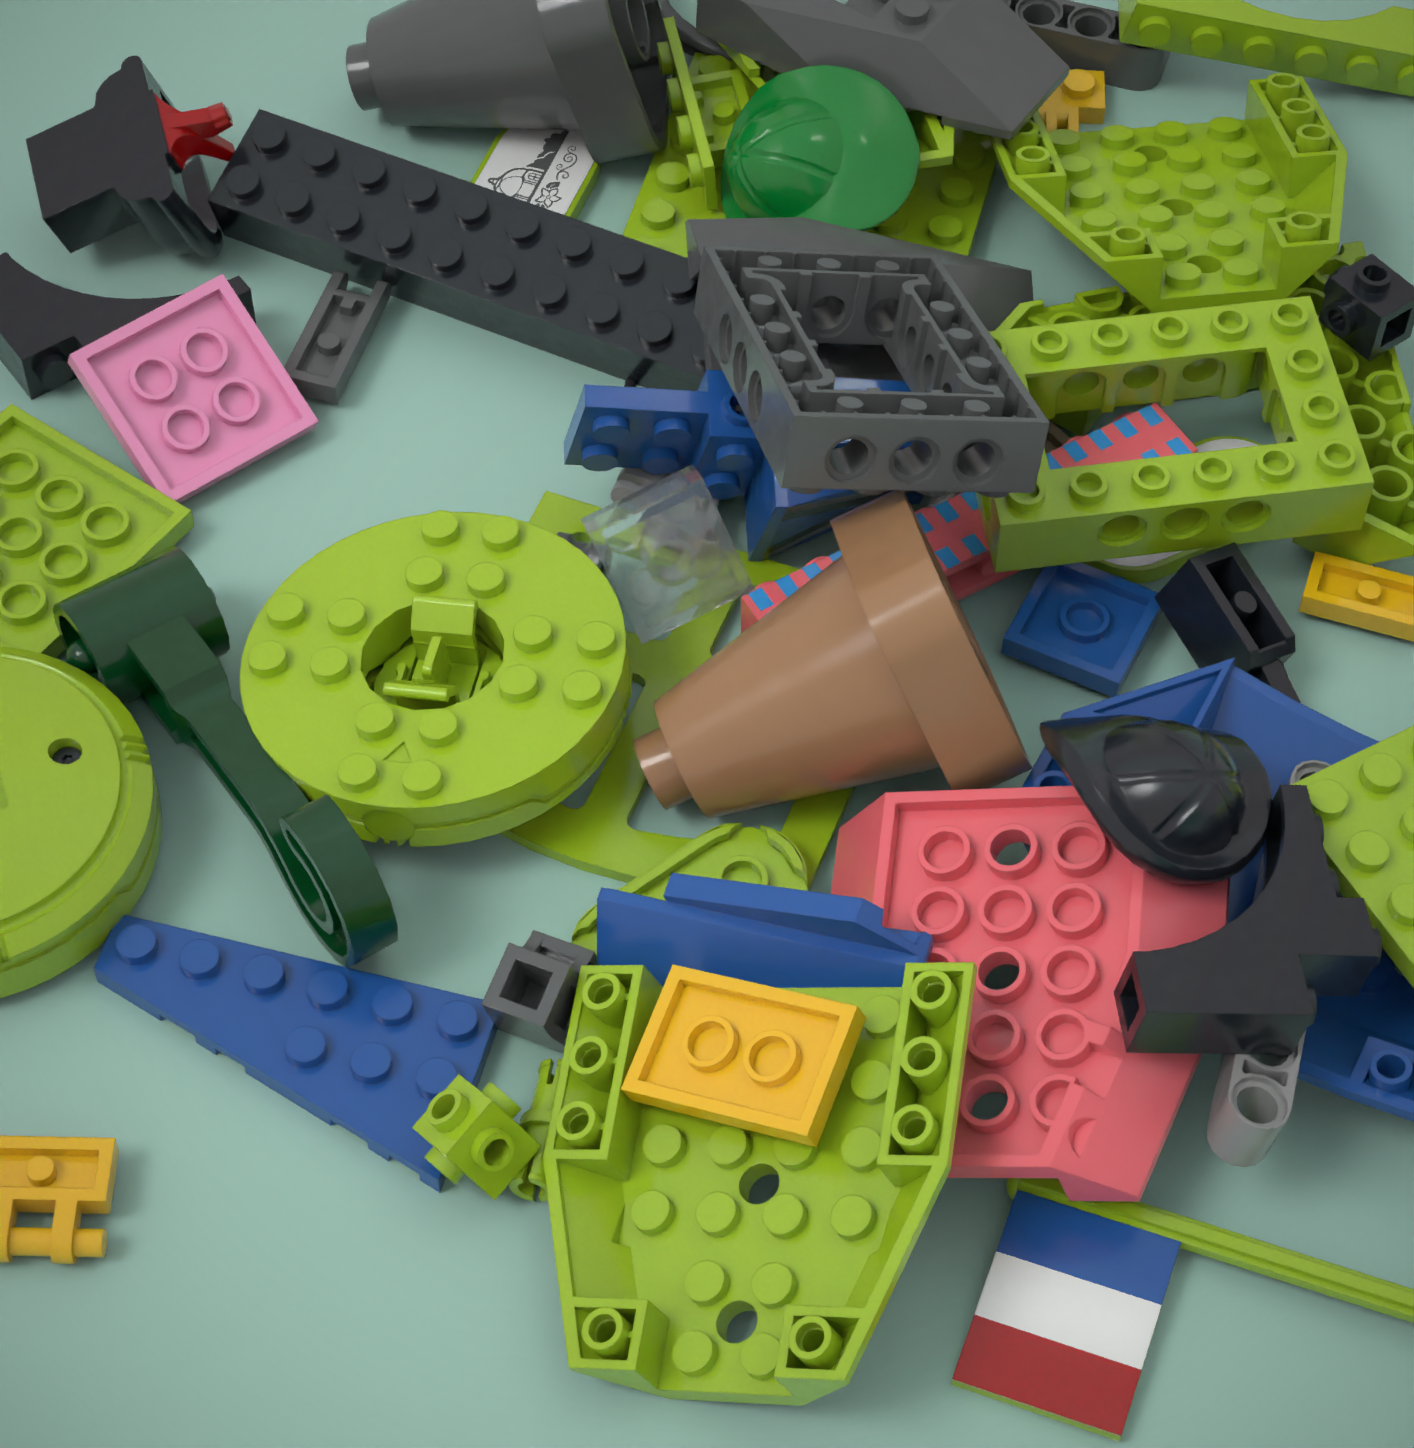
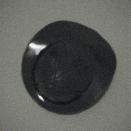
[1039,714,1272,885]

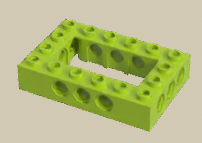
[975,296,1375,573]

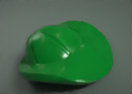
[721,65,920,232]

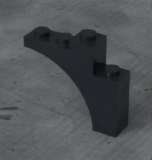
[0,252,256,400]
[1114,785,1382,1055]

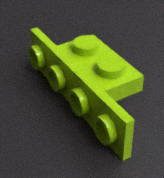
[656,16,749,209]

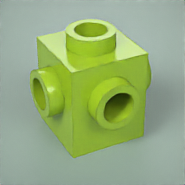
[412,1074,542,1200]

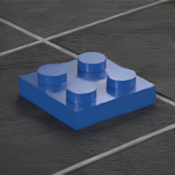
[1001,563,1162,697]

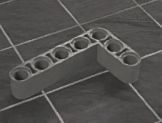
[1002,0,1170,91]

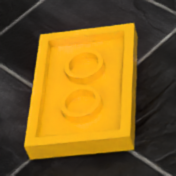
[621,964,866,1148]

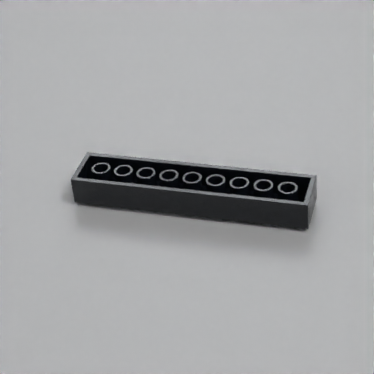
[207,109,706,391]

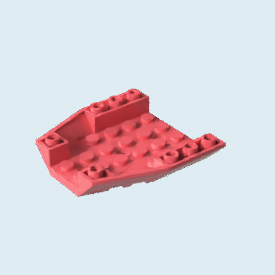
[831,785,1230,1202]

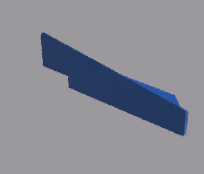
[597,872,934,988]

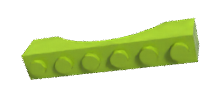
[1118,0,1414,97]

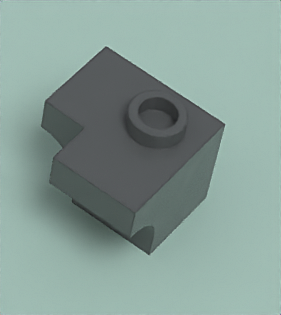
[481,930,597,1053]

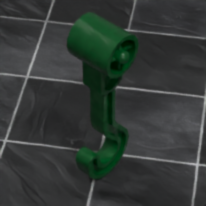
[53,546,398,969]

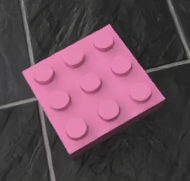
[68,274,319,503]

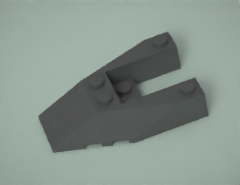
[696,0,1070,140]

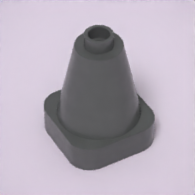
[346,0,671,164]

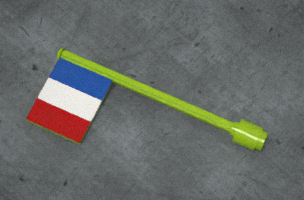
[951,1178,1414,1442]

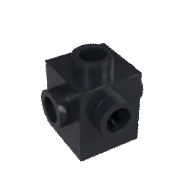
[1319,254,1414,361]

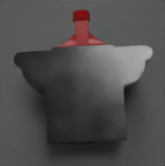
[26,56,235,258]

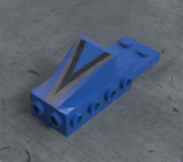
[564,369,924,562]

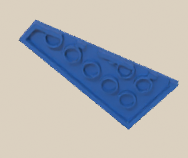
[94,915,498,1193]

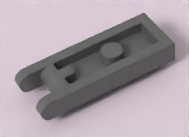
[284,270,392,404]

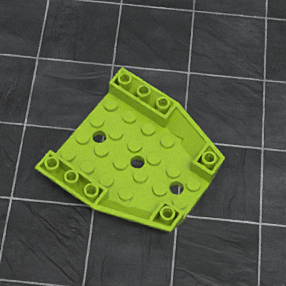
[988,73,1348,313]
[543,962,977,1406]

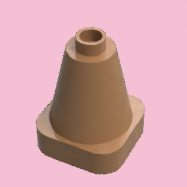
[633,490,1033,819]

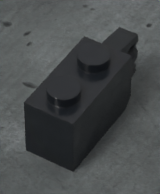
[1154,542,1301,703]

